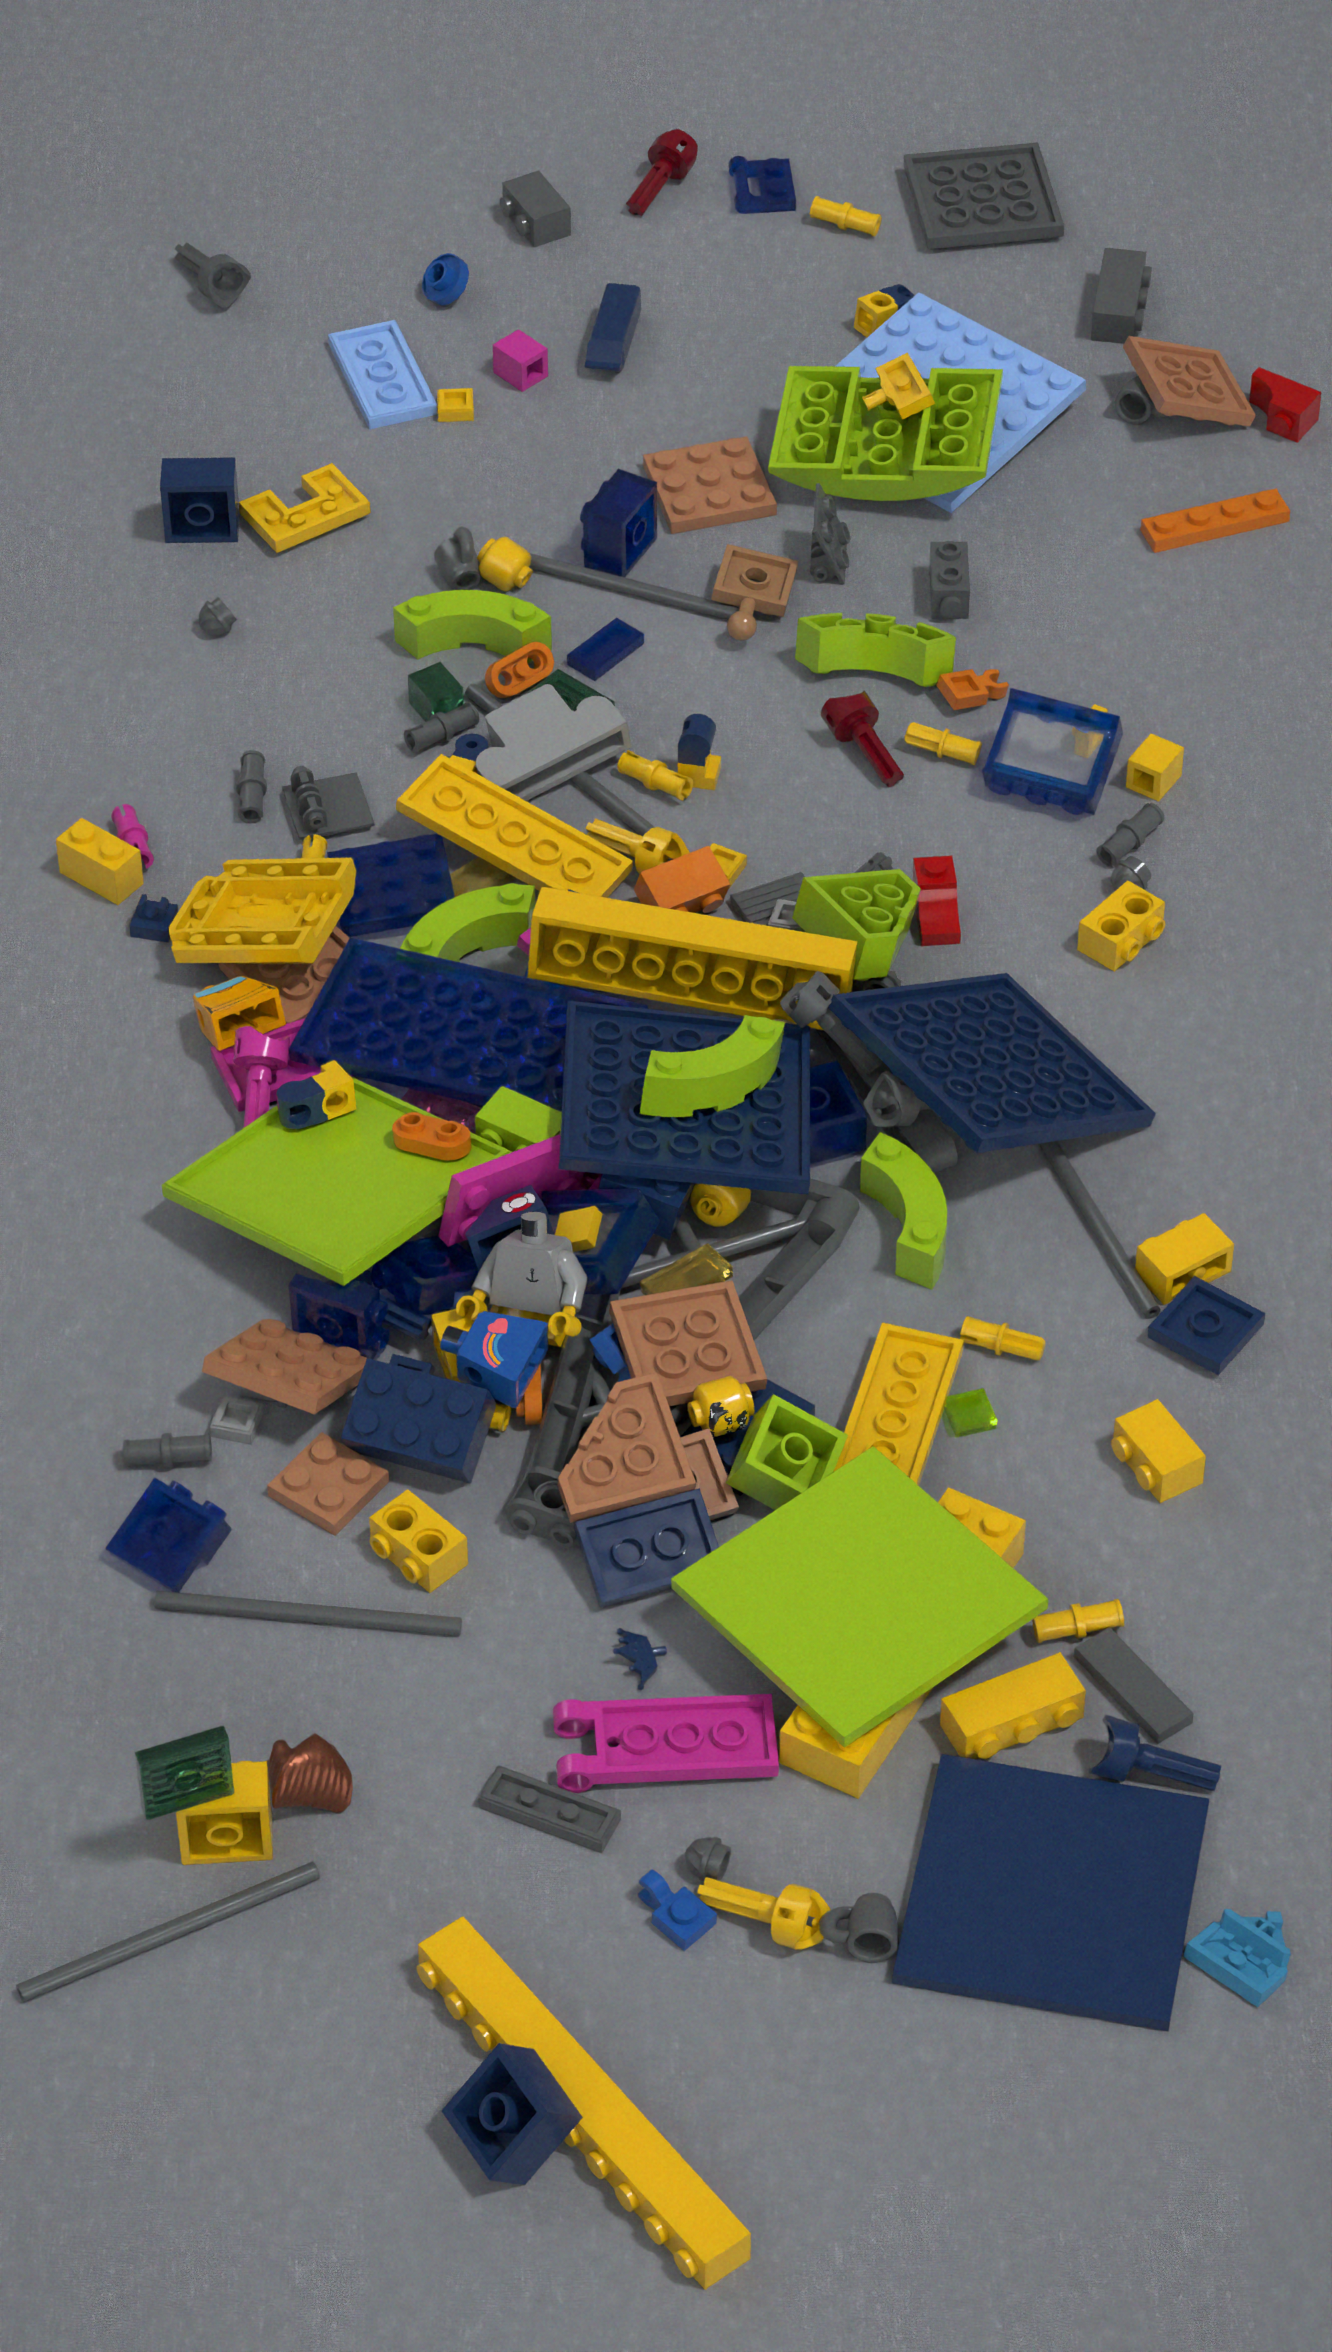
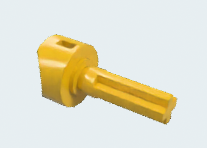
[585,818,690,874]
[697,1877,831,1950]

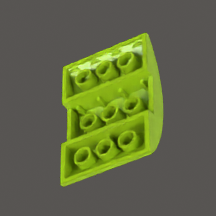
[768,366,1003,501]

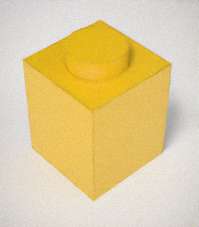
[1126,733,1184,802]

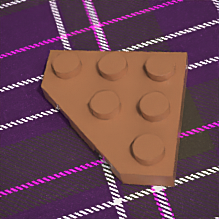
[557,1372,696,1523]

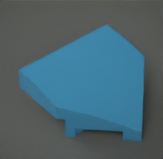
[1183,1909,1291,2007]

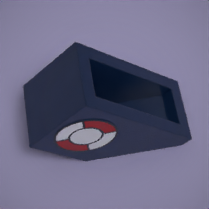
[465,1185,554,1271]

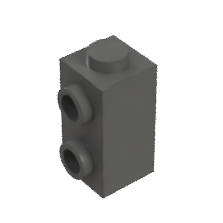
[929,541,970,619]

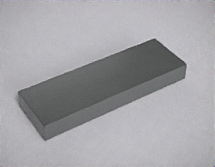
[1074,1627,1194,1744]
[478,1765,621,1853]

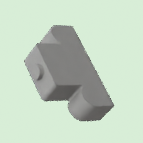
[476,684,632,801]

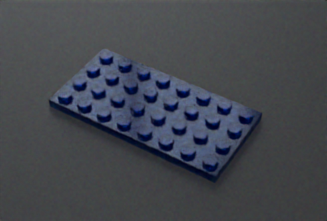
[289,937,648,1112]

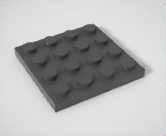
[903,142,1064,249]

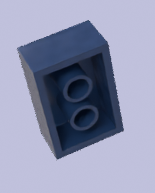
[341,1358,497,1484]

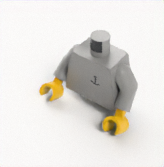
[456,1212,587,1337]

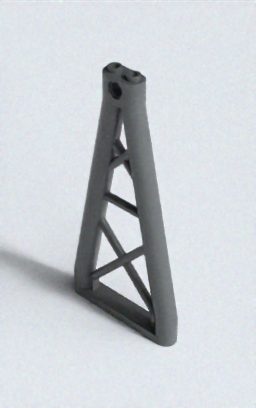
[505,1178,860,1547]

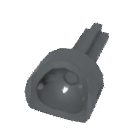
[174,242,251,308]
[780,971,883,1075]
[863,1072,931,1127]

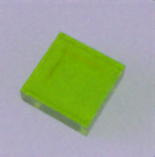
[944,1388,997,1438]

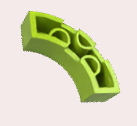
[393,590,552,663]
[795,613,956,687]
[397,883,535,994]
[639,1015,785,1117]
[860,1132,947,1290]

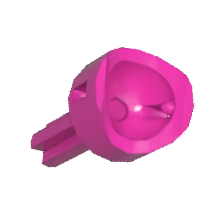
[233,1026,290,1127]

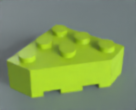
[792,869,921,981]

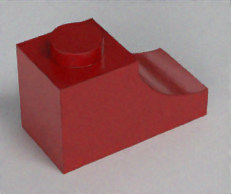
[1249,367,1321,443]
[912,855,961,946]

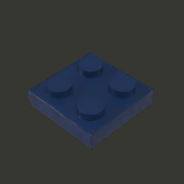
[1148,1276,1265,1375]

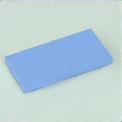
[328,320,438,430]

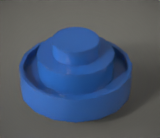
[422,253,469,306]

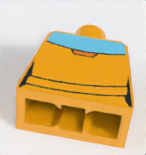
[193,976,286,1051]

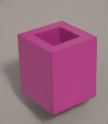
[493,329,548,392]

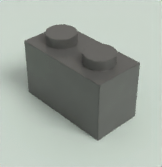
[500,170,571,247]

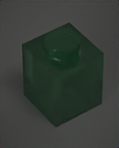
[408,662,464,722]

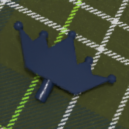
[613,1628,667,1690]

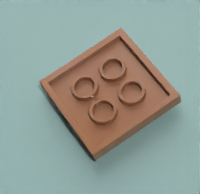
[1123,336,1256,427]
[643,436,777,534]
[219,926,385,1024]
[609,1280,767,1406]
[202,1319,367,1415]

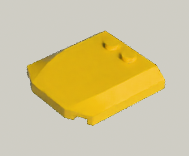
[168,858,356,964]

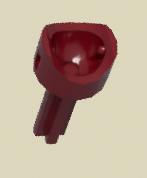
[626,129,698,216]
[820,690,904,787]

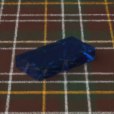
[567,617,644,681]

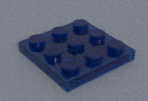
[327,833,455,937]

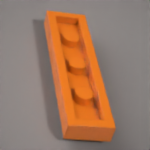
[1140,488,1290,553]

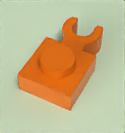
[936,669,1009,710]

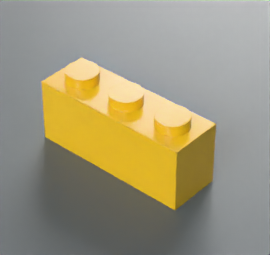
[940,1652,1086,1760]

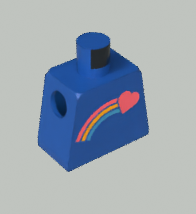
[440,1311,548,1408]

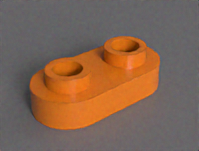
[485,642,554,698]
[392,1112,472,1160]
[516,1364,542,1425]

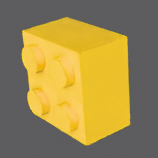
[175,1761,273,1865]

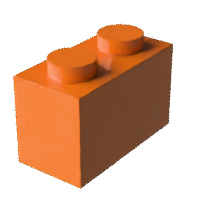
[634,845,730,913]

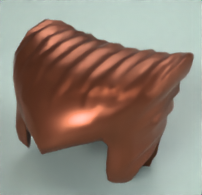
[266,1733,353,1813]

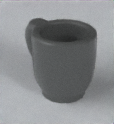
[1114,376,1170,424]
[434,526,480,590]
[818,1893,898,1962]

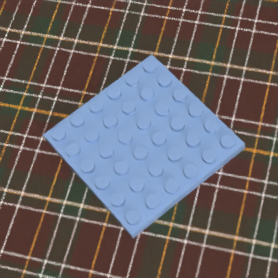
[836,292,1086,513]

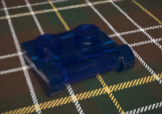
[728,156,796,214]

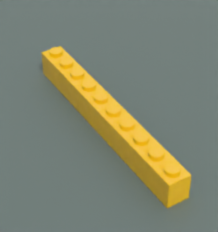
[417,1916,751,2290]

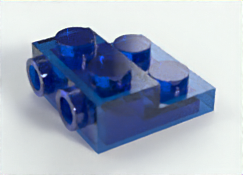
[371,1235,479,1315]
[288,1273,390,1359]
[105,1478,232,1592]

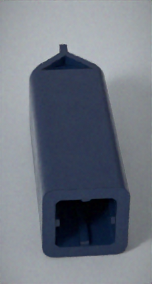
[584,283,641,371]

